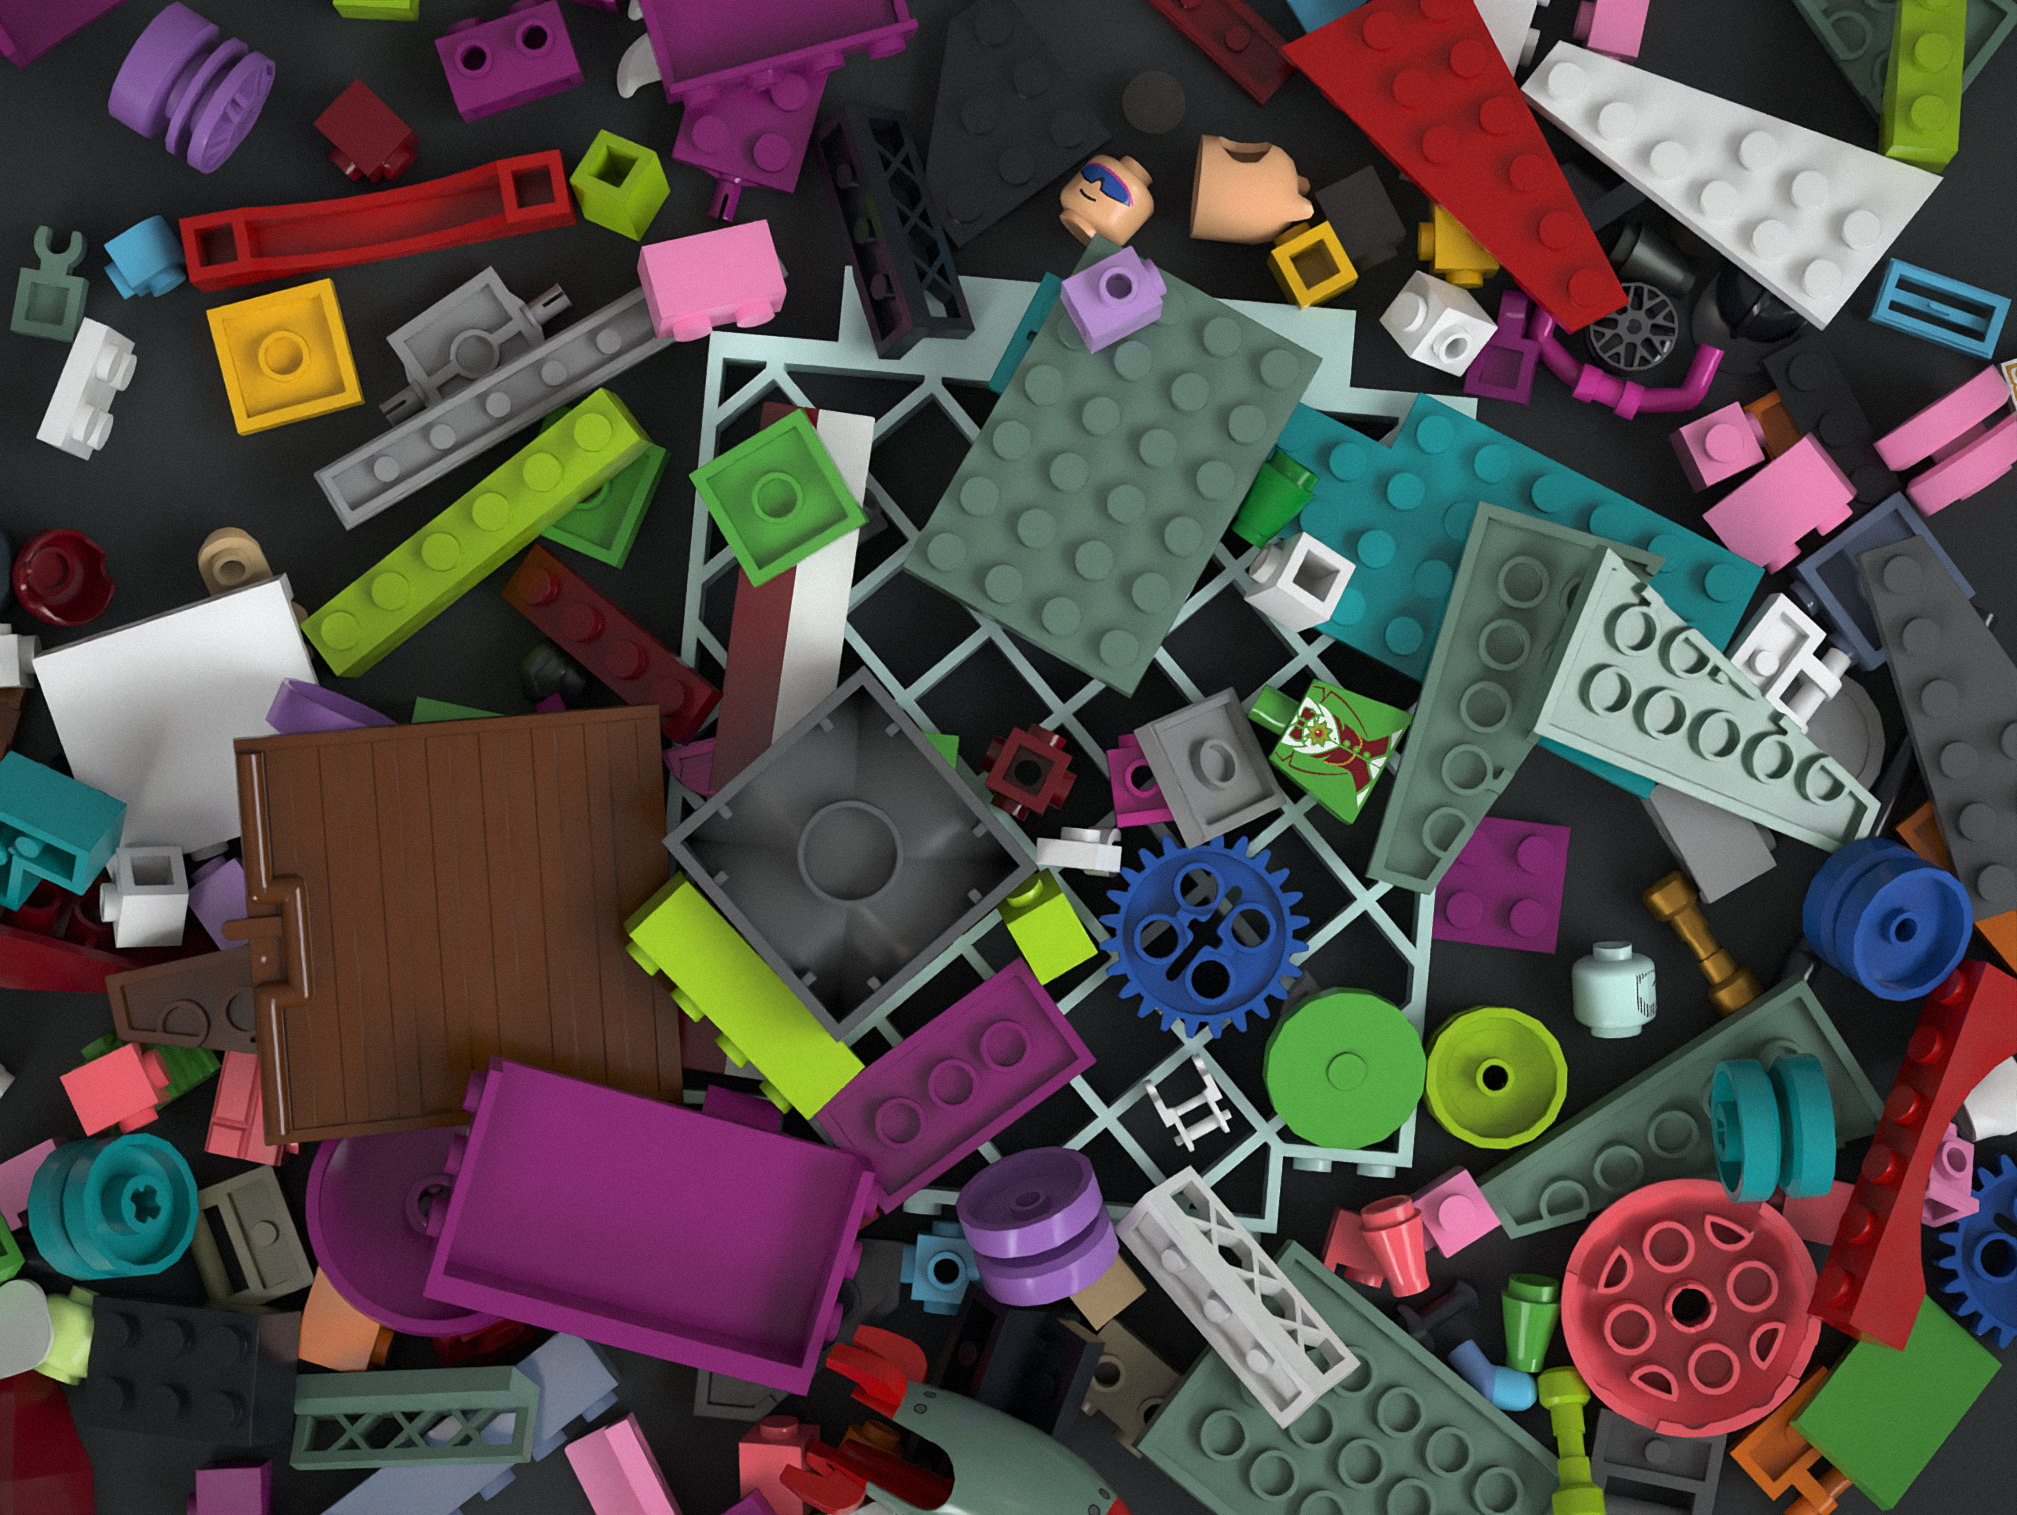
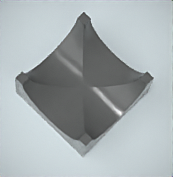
[662,666,1039,1043]

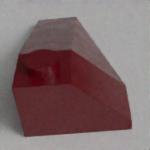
[0,876,221,994]
[0,1369,96,1515]

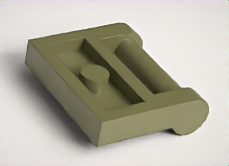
[189,1165,317,1305]

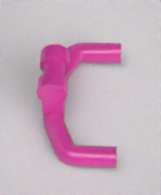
[1527,304,1724,421]

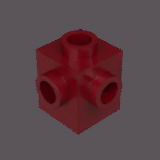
[979,723,1077,821]

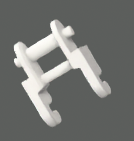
[1143,1053,1232,1152]

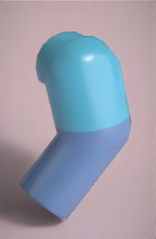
[1447,1340,1538,1411]

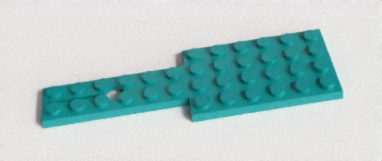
[987,272,1765,800]

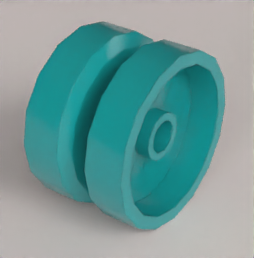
[1711,1053,1836,1204]
[27,1133,199,1281]

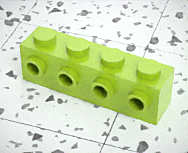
[623,870,865,1120]

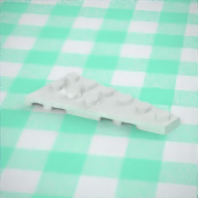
[1520,40,1944,331]

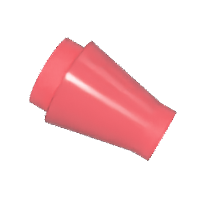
[1359,1195,1430,1297]

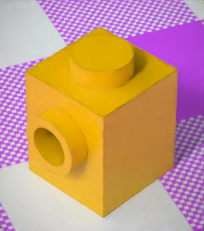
[1418,200,1499,289]
[1267,221,1358,311]

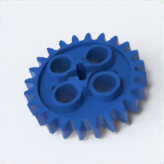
[1099,834,1309,1039]
[1932,1152,2017,1349]

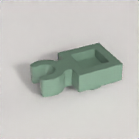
[10,225,89,343]

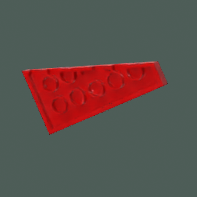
[1279,0,1630,335]

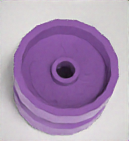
[955,1146,1120,1306]

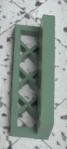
[289,1365,540,1470]

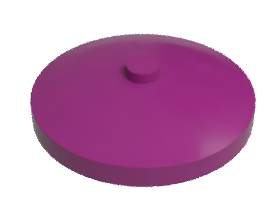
[305,1125,504,1337]

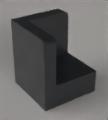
[1558,150,1647,236]

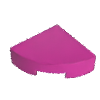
[661,737,716,798]

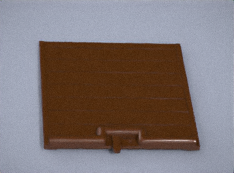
[221,702,684,1146]

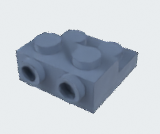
[1787,491,1976,673]

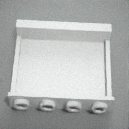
[32,572,320,878]

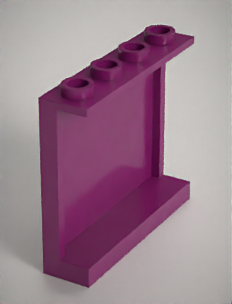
[638,0,919,110]

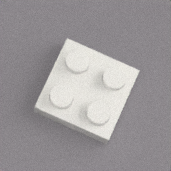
[36,317,137,460]

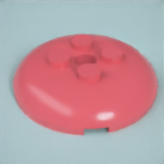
[1561,1178,1821,1437]

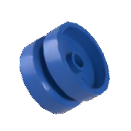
[1803,837,1973,1001]

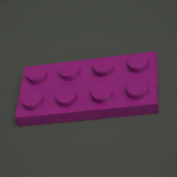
[814,956,1097,1214]

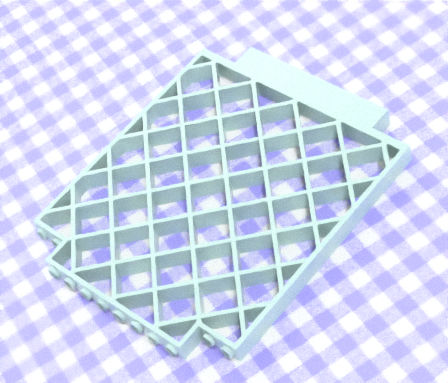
[666,266,1478,1243]

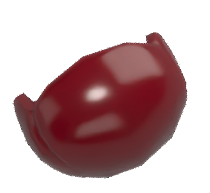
[12,528,116,627]

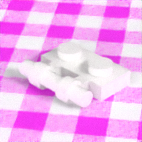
[1724,593,1851,735]

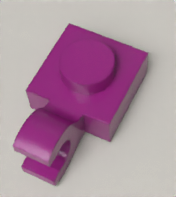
[1463,289,1542,407]

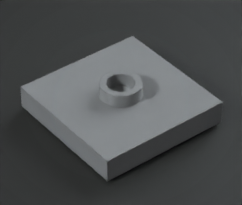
[1134,687,1287,850]

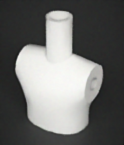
[1952,1056,2017,1143]

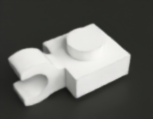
[1035,826,1122,877]

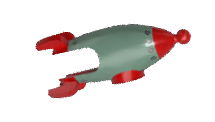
[779,1324,1133,1515]

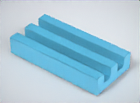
[1867,257,2011,362]

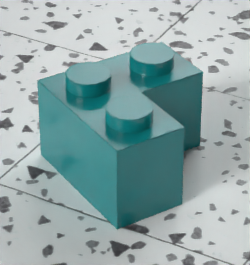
[0,750,127,912]

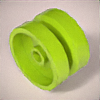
[1422,1005,1568,1149]

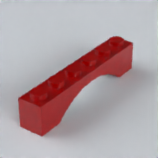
[179,149,578,293]
[1806,959,2017,1352]

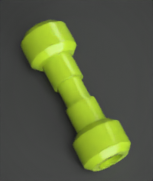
[1537,1366,1606,1515]

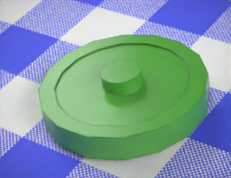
[1262,987,1427,1150]

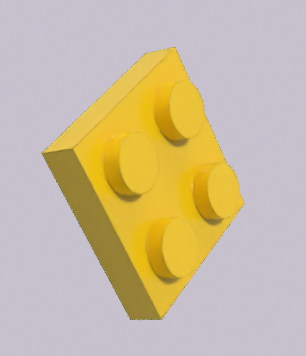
[206,278,365,436]

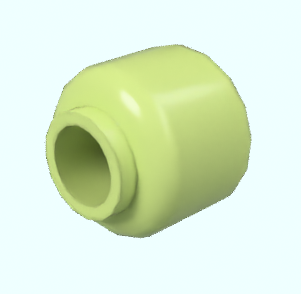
[33,1285,101,1386]

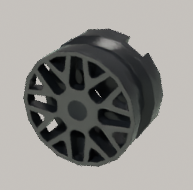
[1583,282,1678,377]

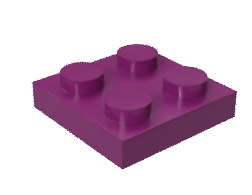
[1431,816,1571,954]

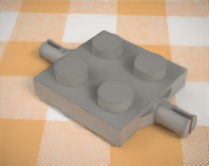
[379,266,572,427]

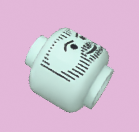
[1572,941,1657,1038]

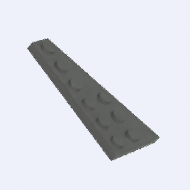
[1854,534,2017,923]

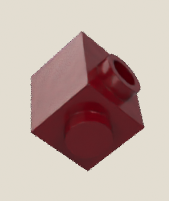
[313,78,421,187]

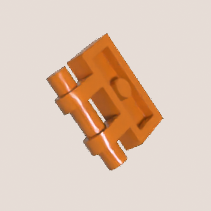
[1726,1363,1852,1515]

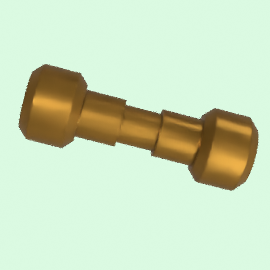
[1642,870,1764,1018]

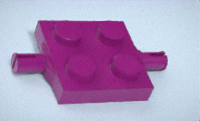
[671,68,829,224]

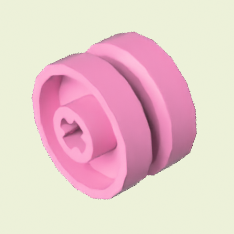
[1873,364,2017,519]

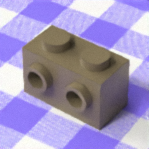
[1080,1316,1184,1459]

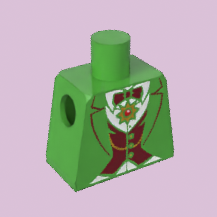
[1247,679,1414,825]

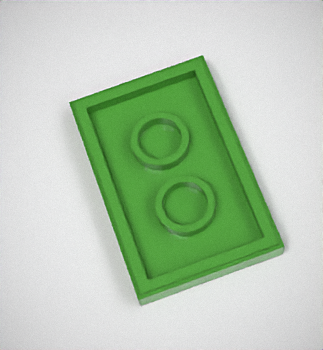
[1788,1293,2002,1511]

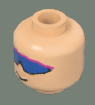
[1060,155,1154,247]

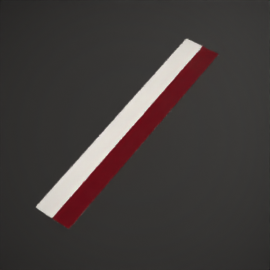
[678,401,875,1080]

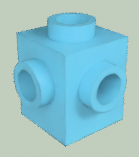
[900,1220,982,1315]

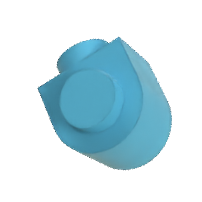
[104,215,187,300]

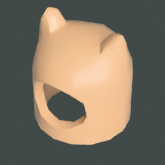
[1190,134,1314,245]

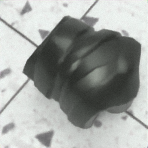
[518,637,594,710]

